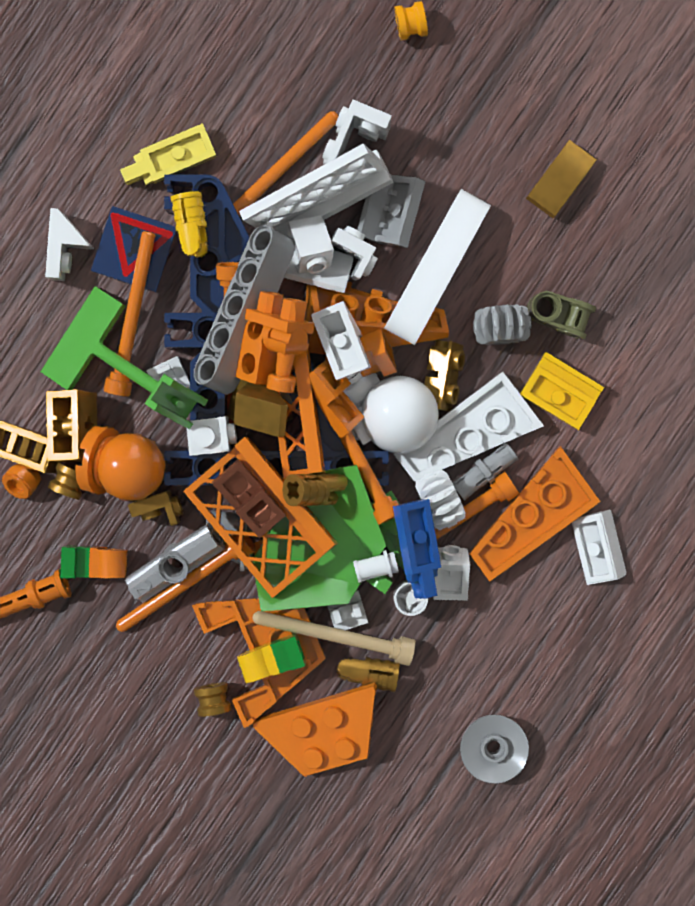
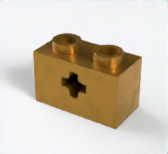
[46,390,97,463]

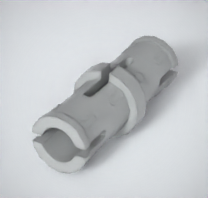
[452,443,519,501]

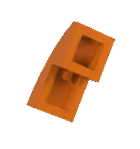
[309,358,364,438]

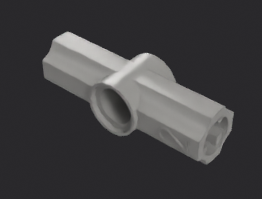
[125,523,226,603]

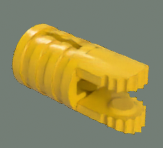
[170,191,208,258]

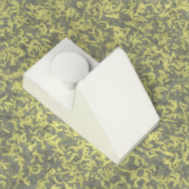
[45,208,94,281]
[311,301,371,381]

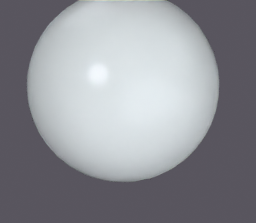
[362,376,439,453]

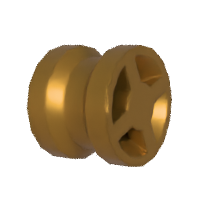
[48,462,82,500]
[194,682,232,717]

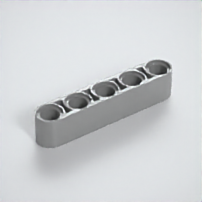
[194,225,295,394]

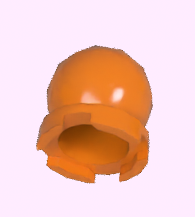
[75,426,165,501]

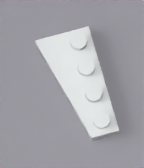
[394,372,544,481]

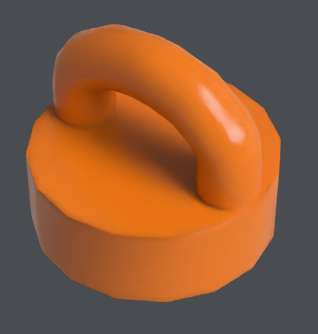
[2,464,41,499]

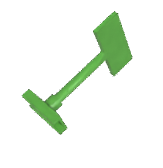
[40,286,208,430]

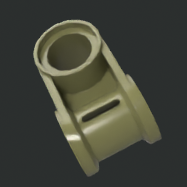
[527,291,596,340]

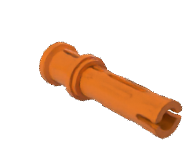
[0,569,72,619]

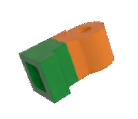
[60,545,127,578]

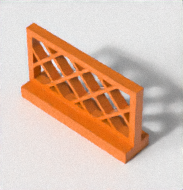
[183,437,338,598]

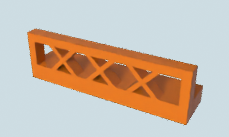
[277,342,326,479]

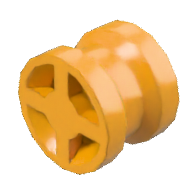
[394,1,428,41]

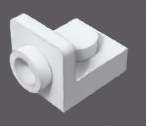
[187,417,237,456]
[433,545,470,601]

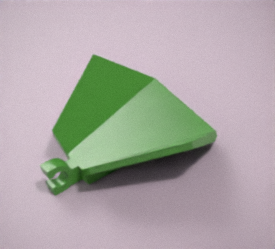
[253,465,393,612]

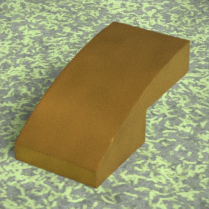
[526,139,597,218]

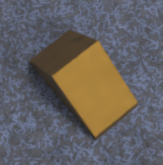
[234,382,288,437]

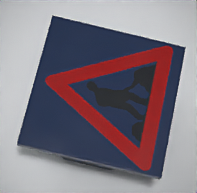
[91,206,176,292]

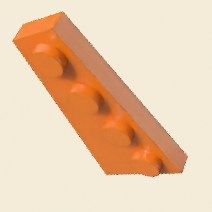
[469,446,601,582]

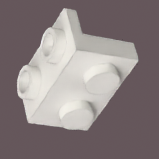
[331,226,378,281]

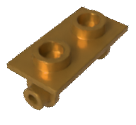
[424,340,465,412]

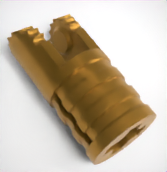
[282,474,348,506]
[336,657,400,692]

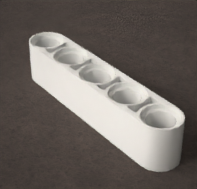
[384,189,491,345]

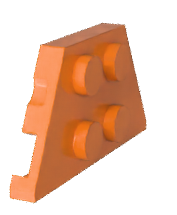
[252,682,377,777]

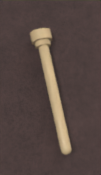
[253,611,415,666]

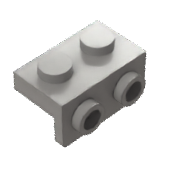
[357,174,425,248]

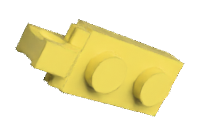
[120,123,217,185]

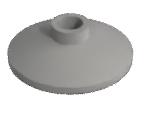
[460,715,529,783]

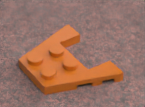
[192,598,326,728]

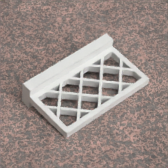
[239,143,394,236]

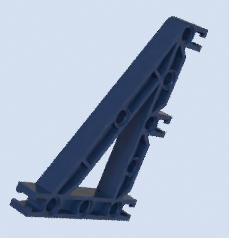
[164,175,389,485]

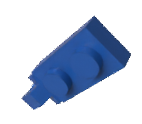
[393,499,442,599]

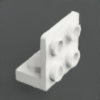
[322,99,392,164]

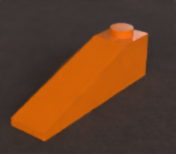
[305,282,449,354]

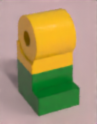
[237,633,306,683]

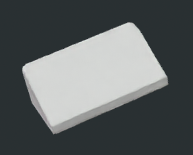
[284,250,354,293]
[572,510,626,585]

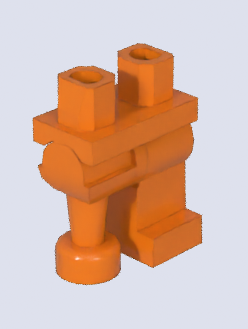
[235,291,315,393]

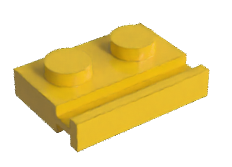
[520,352,604,430]

